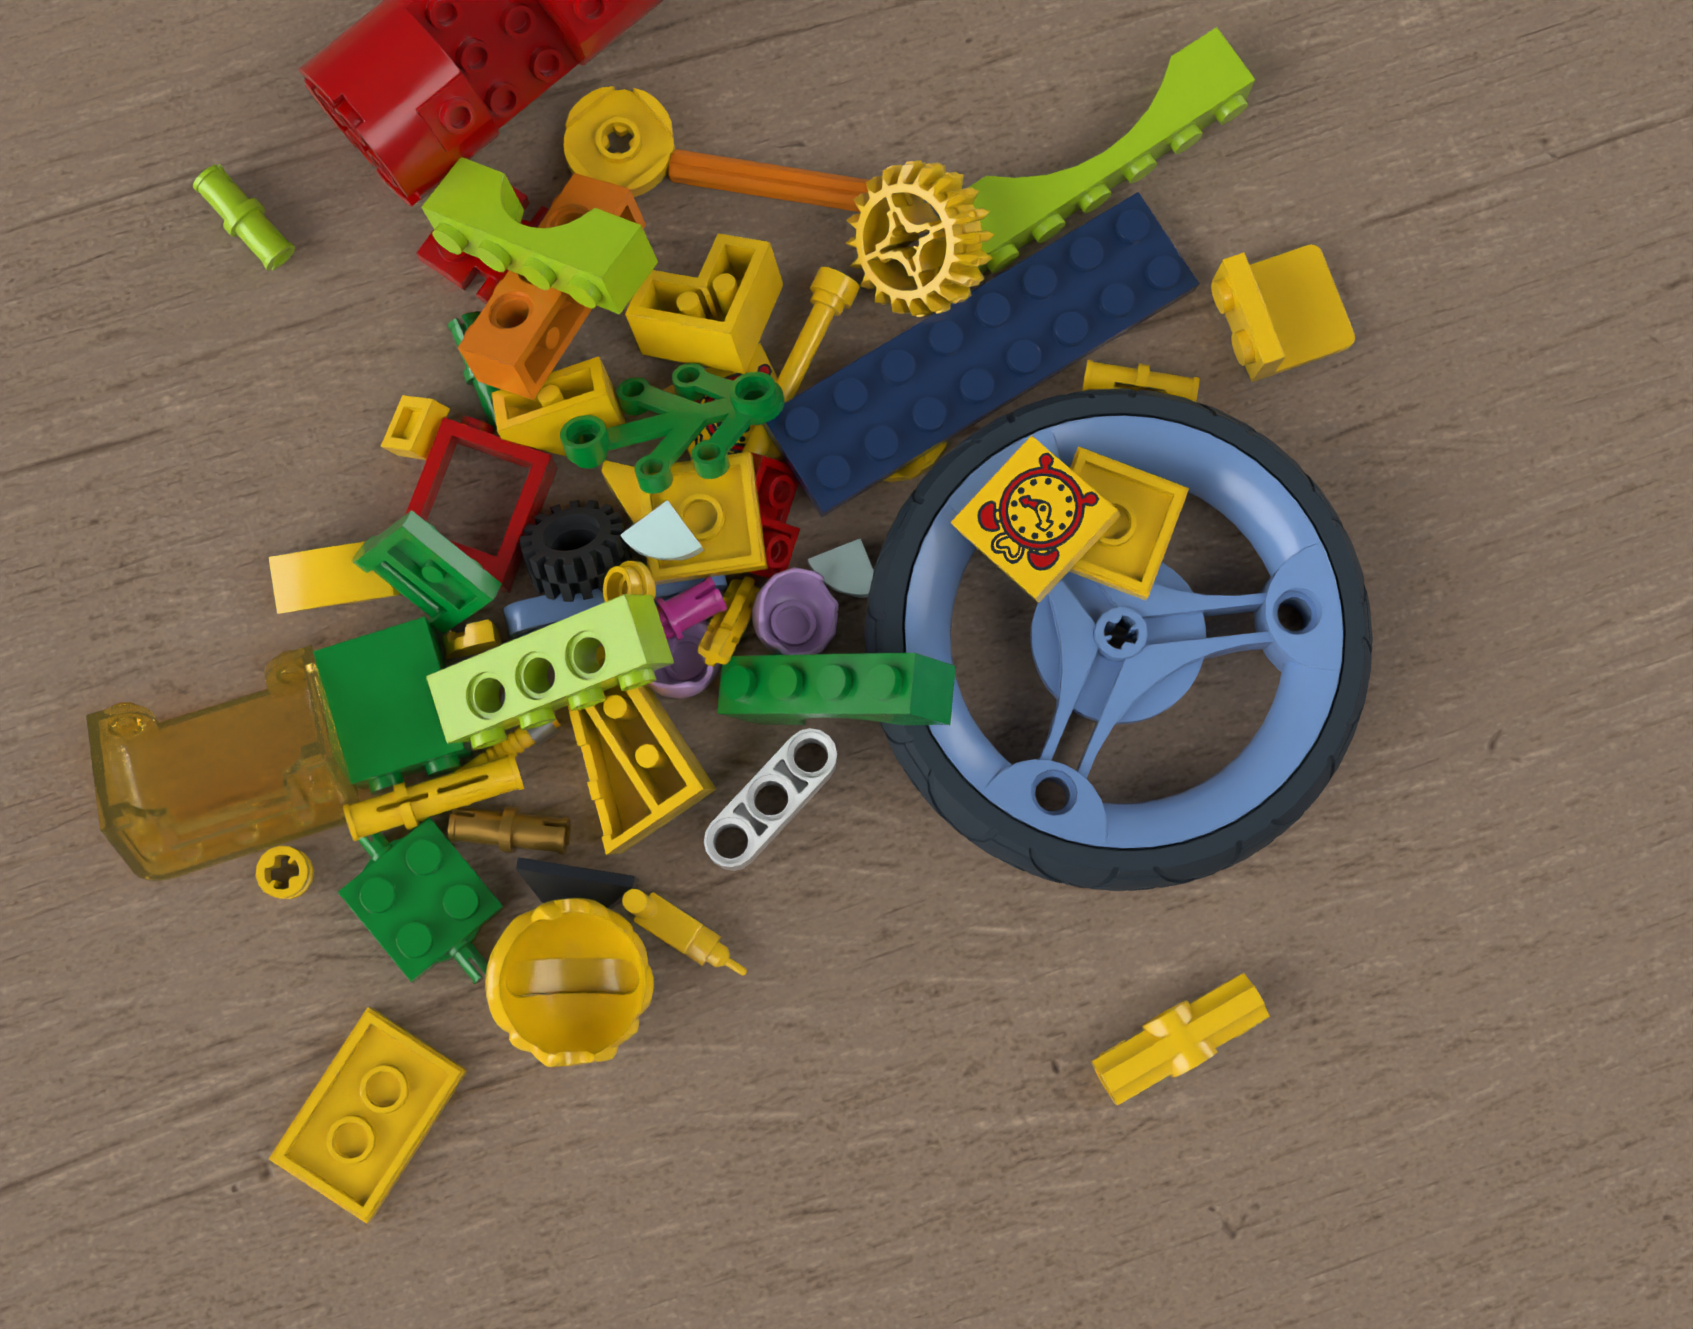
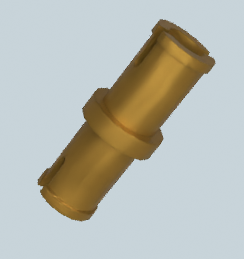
[448,806,571,855]

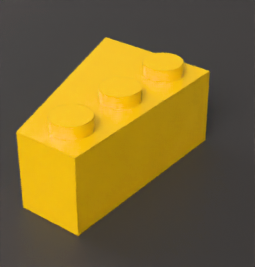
[568,645,717,855]

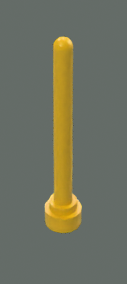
[742,267,860,456]

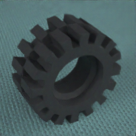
[520,500,632,602]

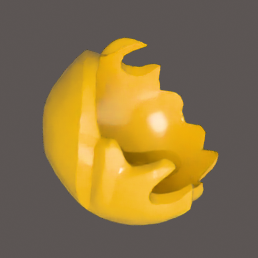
[485,898,654,1068]

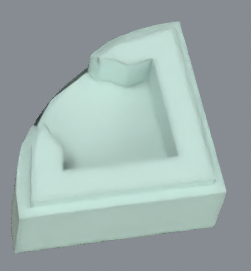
[620,500,704,560]
[807,539,874,598]

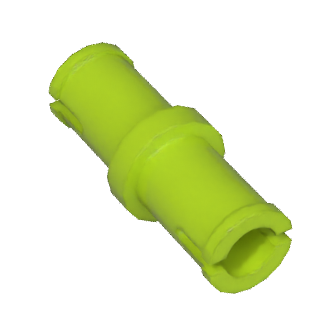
[193,164,295,271]

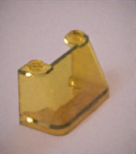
[86,645,360,881]

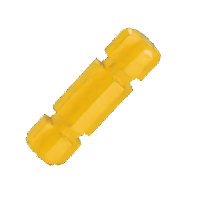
[697,576,760,667]

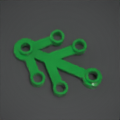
[560,363,785,494]

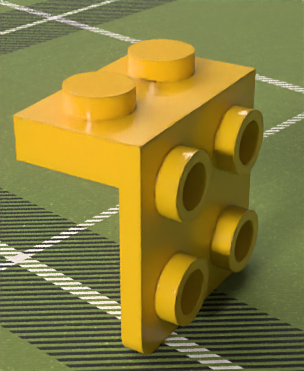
[1211,244,1355,382]

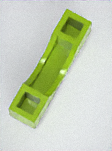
[421,157,658,315]

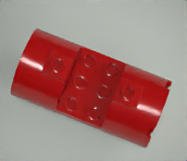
[298,0,664,207]

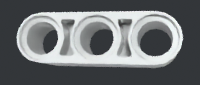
[704,728,837,871]

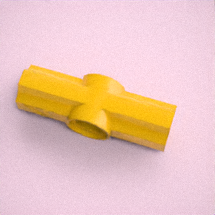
[1090,973,1270,1106]

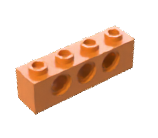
[458,173,646,400]

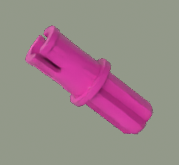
[656,576,727,641]

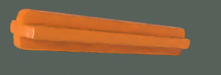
[668,149,869,212]

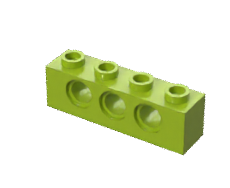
[426,594,674,750]

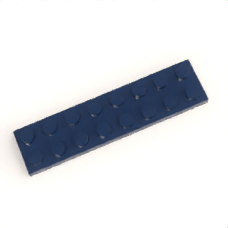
[762,192,1200,517]

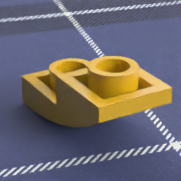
[269,541,400,614]

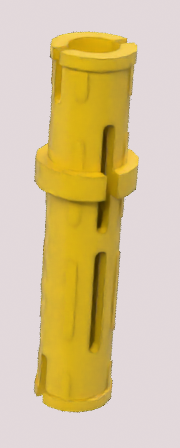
[343,753,525,841]

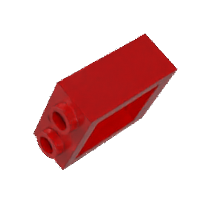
[405,416,558,593]

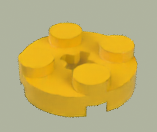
[563,86,675,197]

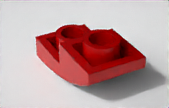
[748,451,800,579]

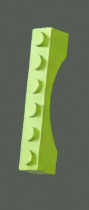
[938,27,1255,273]

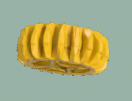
[845,160,994,317]

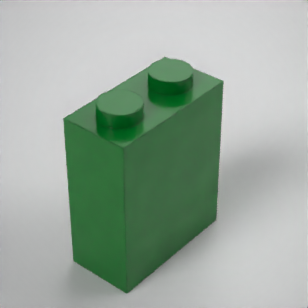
[312,616,473,795]

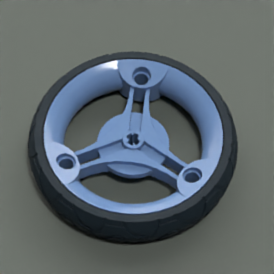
[865,388,1373,891]

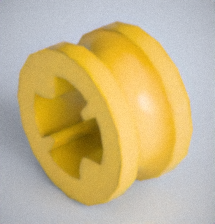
[255,846,314,900]

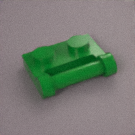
[352,510,502,634]

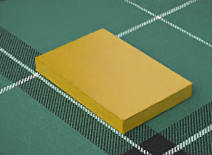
[269,1007,469,1224]

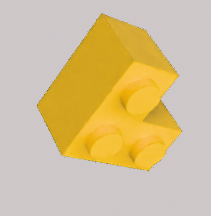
[625,233,783,374]

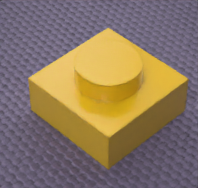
[381,395,450,460]

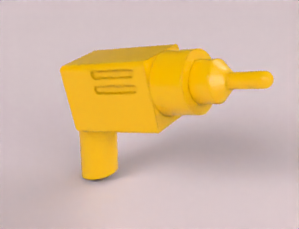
[622,889,747,976]

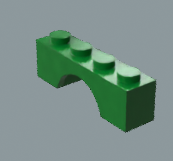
[717,653,956,725]

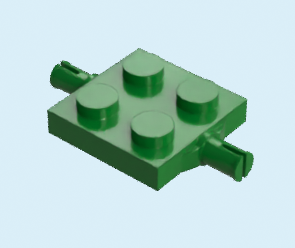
[337,817,505,985]

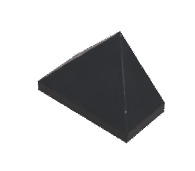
[516,857,639,909]

